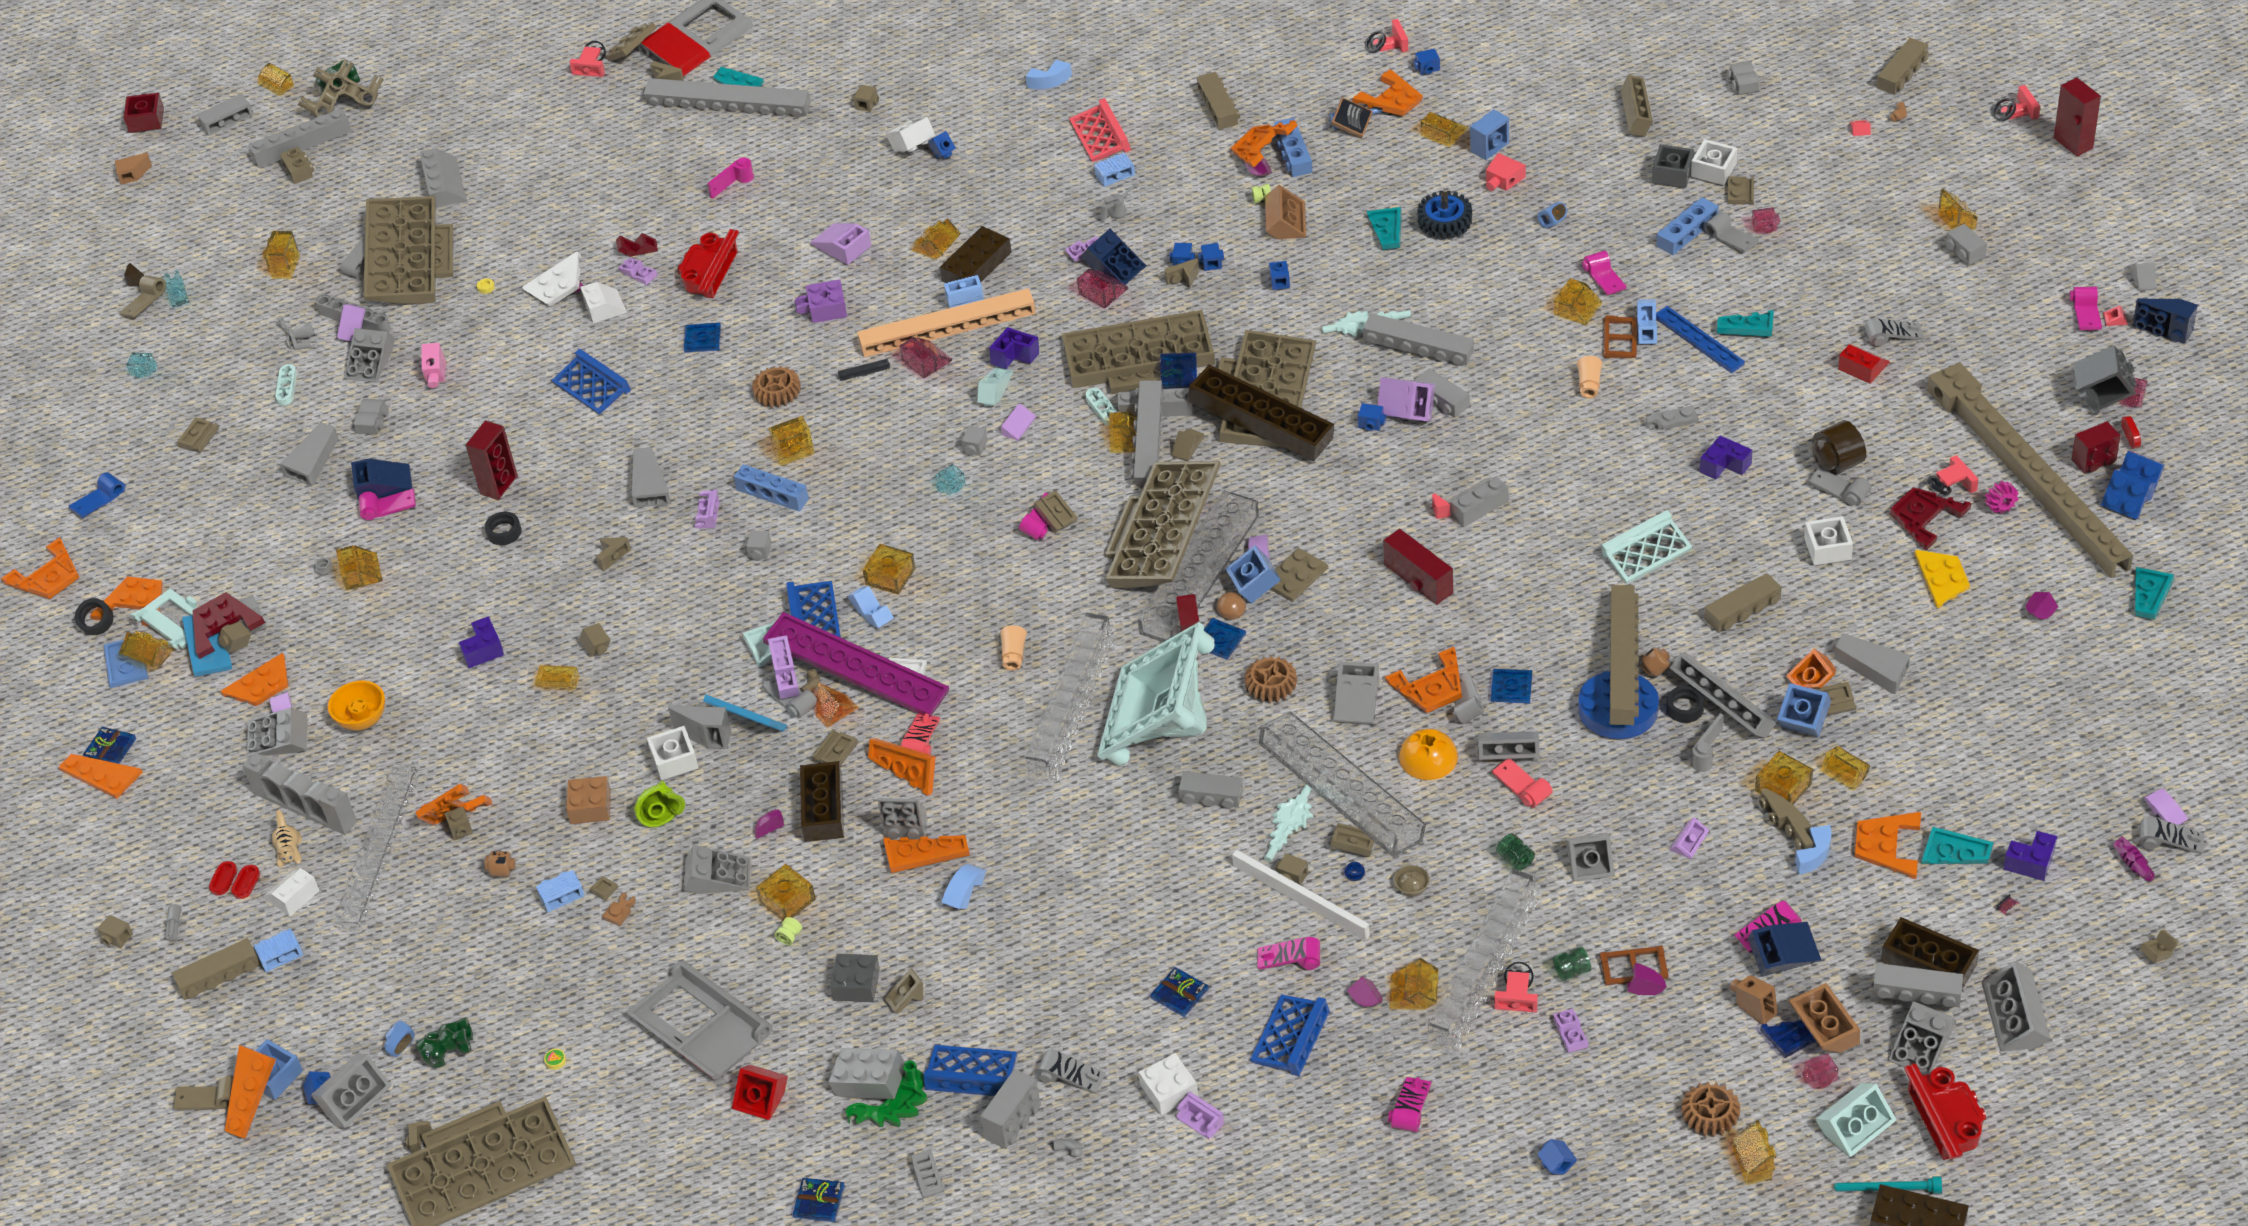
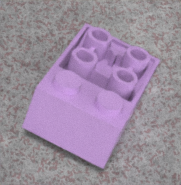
[810,223,872,265]
[1378,377,1436,421]

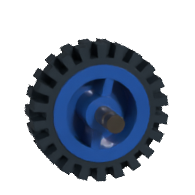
[1417,191,1472,239]

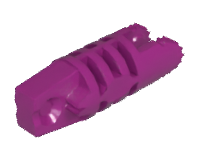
[2113,836,2155,881]

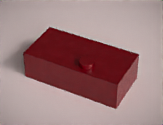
[2053,77,2101,157]
[465,420,518,500]
[1383,528,1454,605]

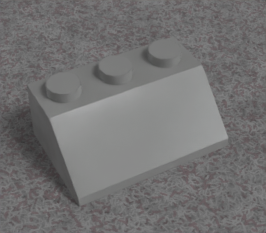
[1447,476,1509,527]

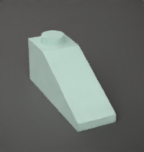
[977,367,1013,406]

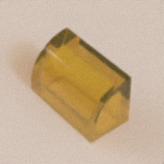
[258,63,294,97]
[535,665,580,689]
[1820,746,1871,791]

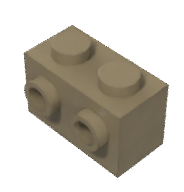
[280,147,314,184]

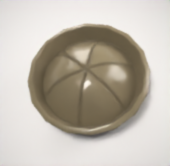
[1394,865,1430,897]

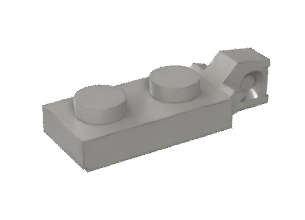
[1645,405,1699,430]

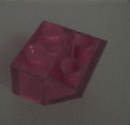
[1077,269,1128,308]
[899,337,952,379]

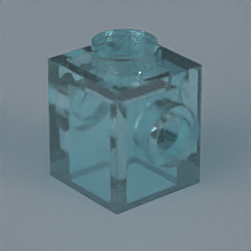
[126,352,157,378]
[935,464,966,496]

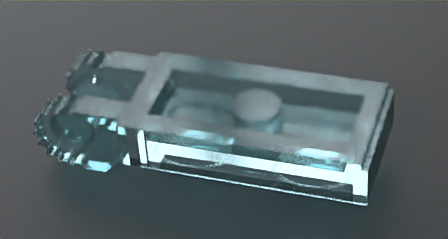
[164,270,189,307]

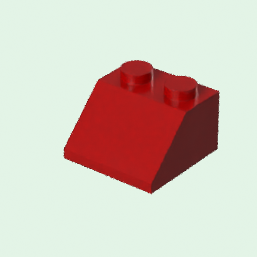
[1838,344,1890,384]
[732,1064,788,1120]

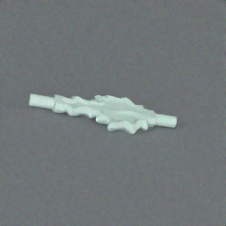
[1322,310,1411,337]
[1264,784,1314,862]

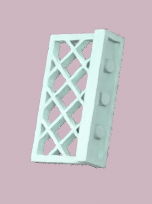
[1602,510,1692,583]

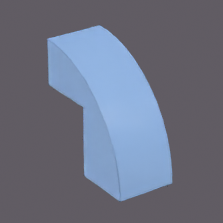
[1026,60,1072,89]
[1637,299,1657,344]
[848,586,894,628]
[1795,825,1831,875]
[941,864,986,909]

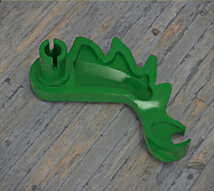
[845,1060,928,1127]

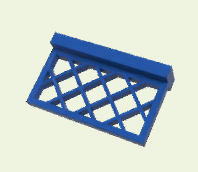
[551,348,631,414]
[786,580,841,638]
[1250,994,1330,1077]
[924,1045,1017,1096]

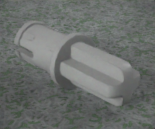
[165,904,181,942]

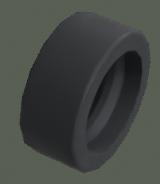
[485,511,522,546]
[75,598,114,635]
[1666,686,1704,723]

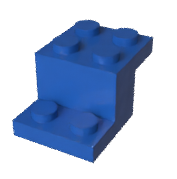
[2101,450,2165,519]

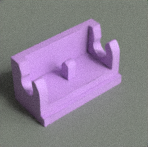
[695,489,720,528]
[1176,1092,1224,1140]

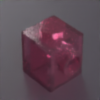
[1752,207,1780,234]
[2123,378,2148,408]
[1802,1053,1838,1089]

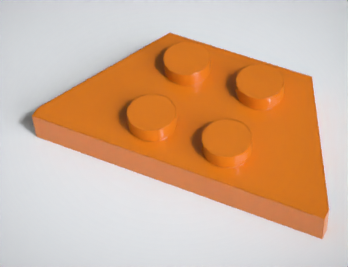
[220,653,289,706]

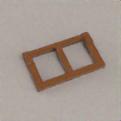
[1603,315,1637,358]
[1599,945,1669,986]

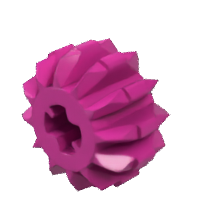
[1985,480,2019,514]

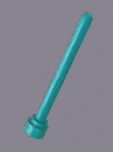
[1833,1176,1942,1194]

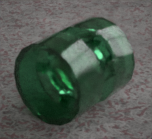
[1496,833,1535,871]
[1553,946,1591,981]

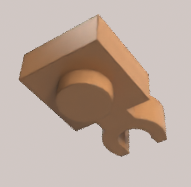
[602,892,636,926]

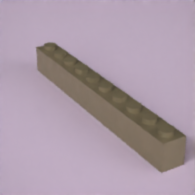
[1610,585,1639,725]

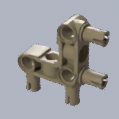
[298,59,384,118]

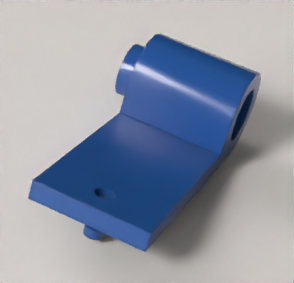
[69,472,125,518]

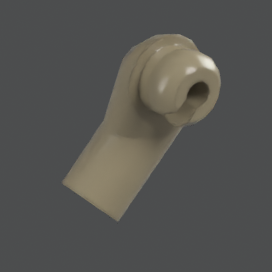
[800,669,820,692]

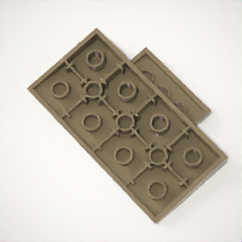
[364,196,453,304]
[1062,310,1215,394]
[1208,330,1317,447]
[1105,461,1221,588]
[387,1096,577,1226]

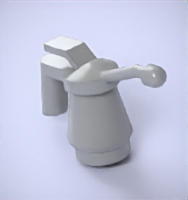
[1100,183,1139,220]
[278,316,315,350]

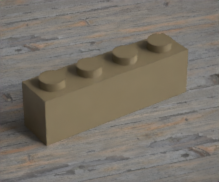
[1876,38,1929,95]
[1197,72,1240,130]
[1620,75,1653,137]
[1704,573,1782,633]
[172,938,261,1000]

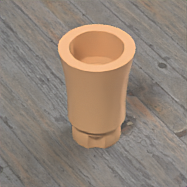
[1577,356,1603,398]
[1000,625,1027,671]

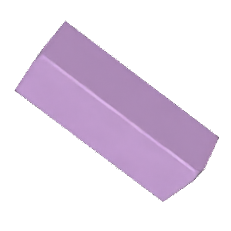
[337,304,365,341]
[1001,404,1036,441]
[1669,817,1709,859]

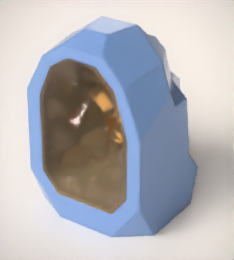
[1537,202,1567,228]
[384,1021,415,1057]

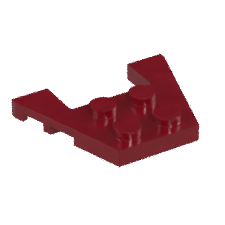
[1890,487,1971,551]
[192,592,265,659]

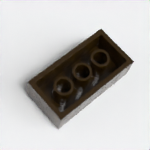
[940,226,1012,283]
[800,761,844,842]
[1881,917,1979,990]
[1870,1184,1969,1226]

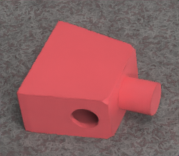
[1486,153,1526,191]

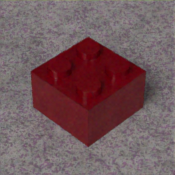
[123,92,164,133]
[2071,421,2121,474]

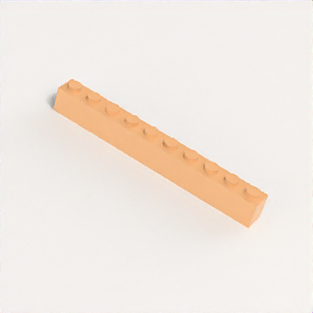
[857,288,1036,357]

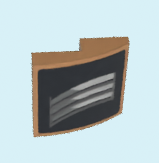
[1330,97,1373,138]

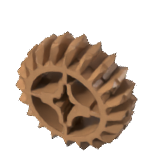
[752,365,801,408]
[1244,655,1297,703]
[1681,1081,1740,1137]

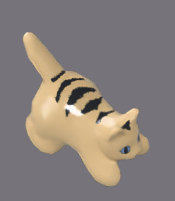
[272,810,302,868]

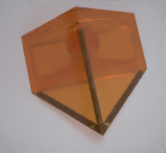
[816,682,859,728]

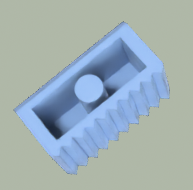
[1094,152,1135,187]
[944,275,984,308]
[536,870,585,912]
[254,929,303,972]

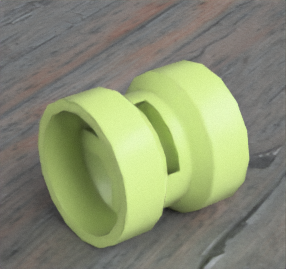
[1251,184,1271,204]
[774,917,802,946]

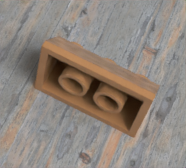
[1265,185,1306,239]
[1789,983,1860,1053]

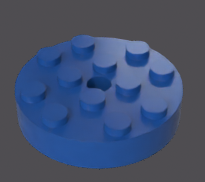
[1578,671,1659,739]

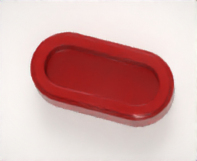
[2121,416,2141,449]
[209,861,238,896]
[231,865,260,899]

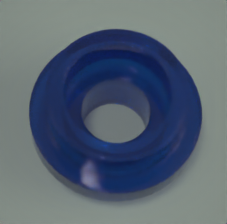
[1345,862,1365,881]

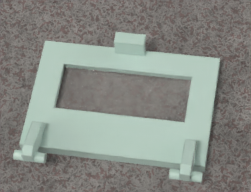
[130,589,197,650]

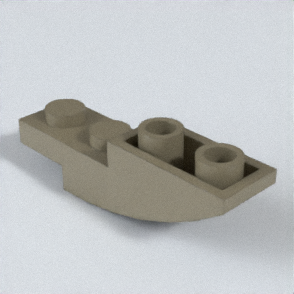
[1759,788,1813,850]

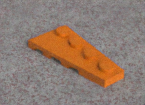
[868,738,936,796]
[58,754,143,799]
[883,835,970,873]
[225,1045,276,1138]

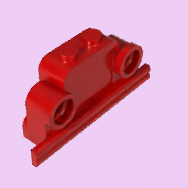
[678,229,739,298]
[1904,1064,1986,1160]

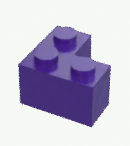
[989,327,1040,369]
[1700,435,1753,480]
[459,616,504,668]
[2003,831,2058,881]

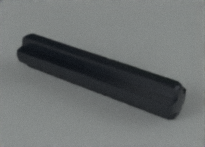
[838,359,890,381]

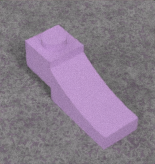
[768,635,799,699]

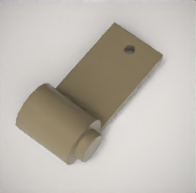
[119,275,166,318]
[174,1076,234,1110]

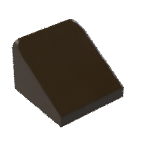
[124,263,144,287]

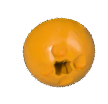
[328,680,385,731]
[1399,729,1458,780]

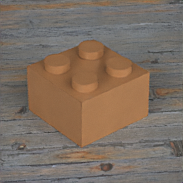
[566,776,611,824]

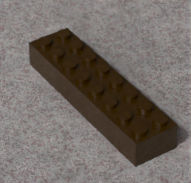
[1188,364,1334,462]

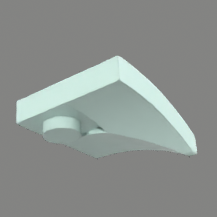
[743,622,775,667]

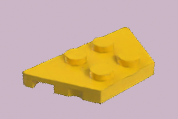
[1914,550,1970,608]

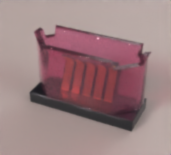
[1996,894,2019,916]

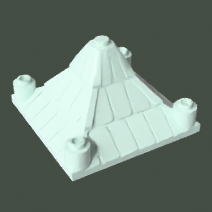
[1097,622,1215,766]

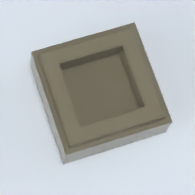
[589,876,618,901]

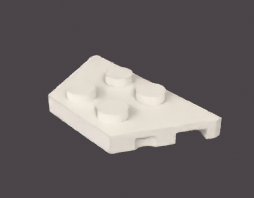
[522,251,581,306]

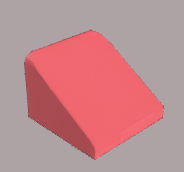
[1850,120,1871,136]
[2103,305,2128,326]
[1432,493,1451,519]

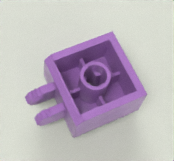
[794,279,847,323]

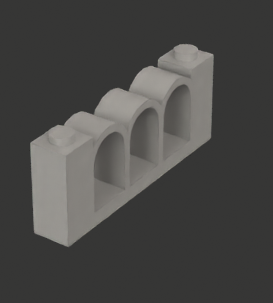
[243,752,357,835]

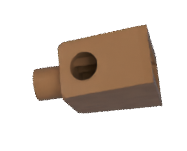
[1730,975,1778,1025]

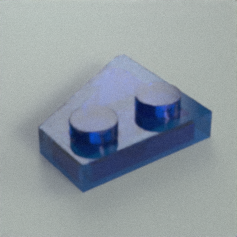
[1760,1020,1816,1058]

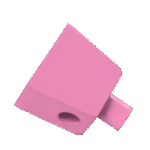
[422,343,446,388]

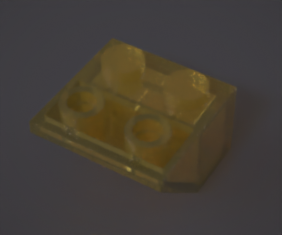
[911,218,961,259]
[336,545,383,591]
[119,630,175,668]
[1389,958,1438,1010]
[1732,1120,1776,1185]

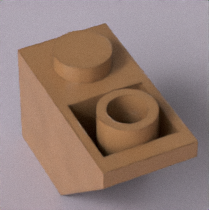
[115,152,152,185]

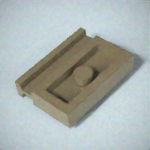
[1728,176,1754,205]
[177,417,219,453]
[1033,490,1078,533]
[1815,682,1857,716]
[812,729,858,767]
[1330,823,1377,857]

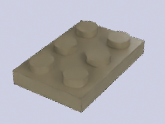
[605,23,657,61]
[1270,548,1328,603]

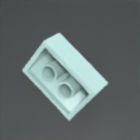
[1815,1083,1896,1157]

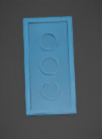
[182,615,232,677]
[703,694,787,732]

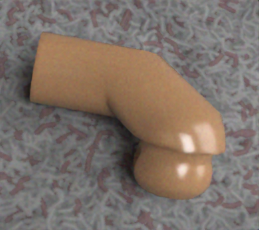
[1890,102,1907,122]

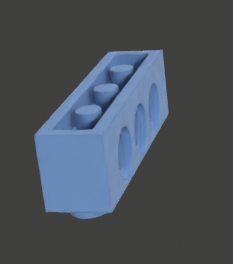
[1274,118,1313,177]
[1656,197,1719,255]
[734,464,809,512]

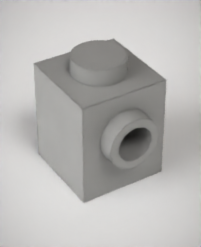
[960,426,988,456]
[745,530,772,560]

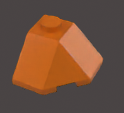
[1786,648,1836,689]

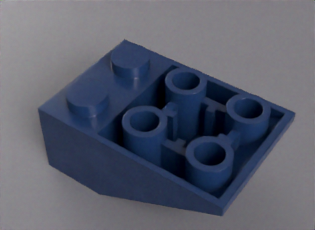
[1081,228,1147,286]
[2132,298,2198,344]
[351,458,413,501]
[1748,922,1822,977]

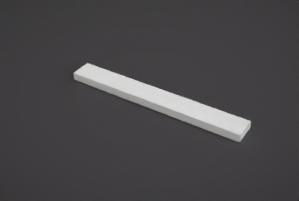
[1232,850,1370,941]

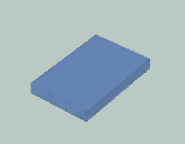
[104,635,148,688]

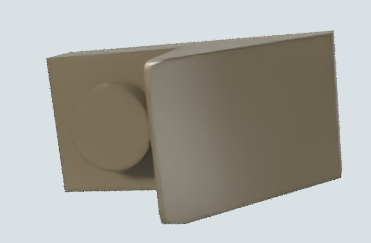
[650,61,684,81]
[1164,258,1199,288]
[1172,428,1204,461]
[596,537,631,571]
[885,968,923,1013]

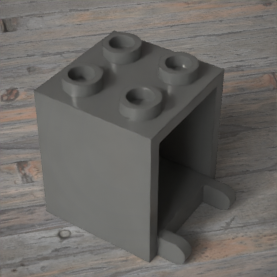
[2073,345,2137,415]

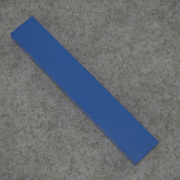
[1656,306,1745,373]

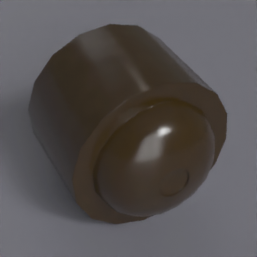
[1812,420,1866,475]

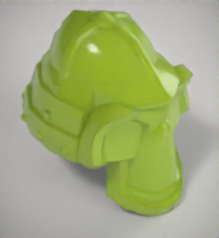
[634,781,685,827]

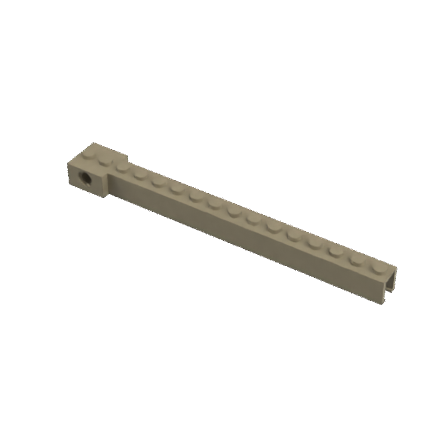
[1927,362,2133,578]

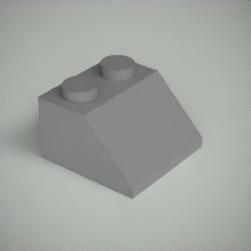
[1566,833,1615,881]

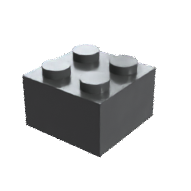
[1652,144,1694,188]
[830,954,880,1002]

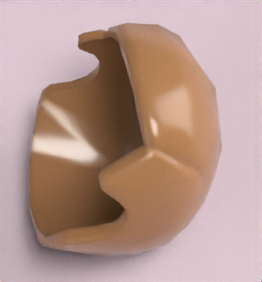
[1216,592,1246,620]

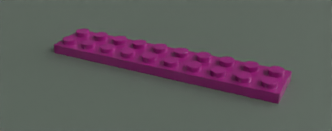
[763,612,949,717]

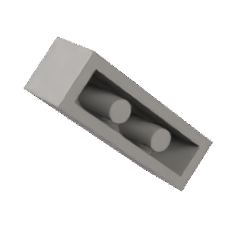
[197,94,253,136]
[1414,368,1470,418]
[1478,731,1540,760]
[1179,771,1243,809]

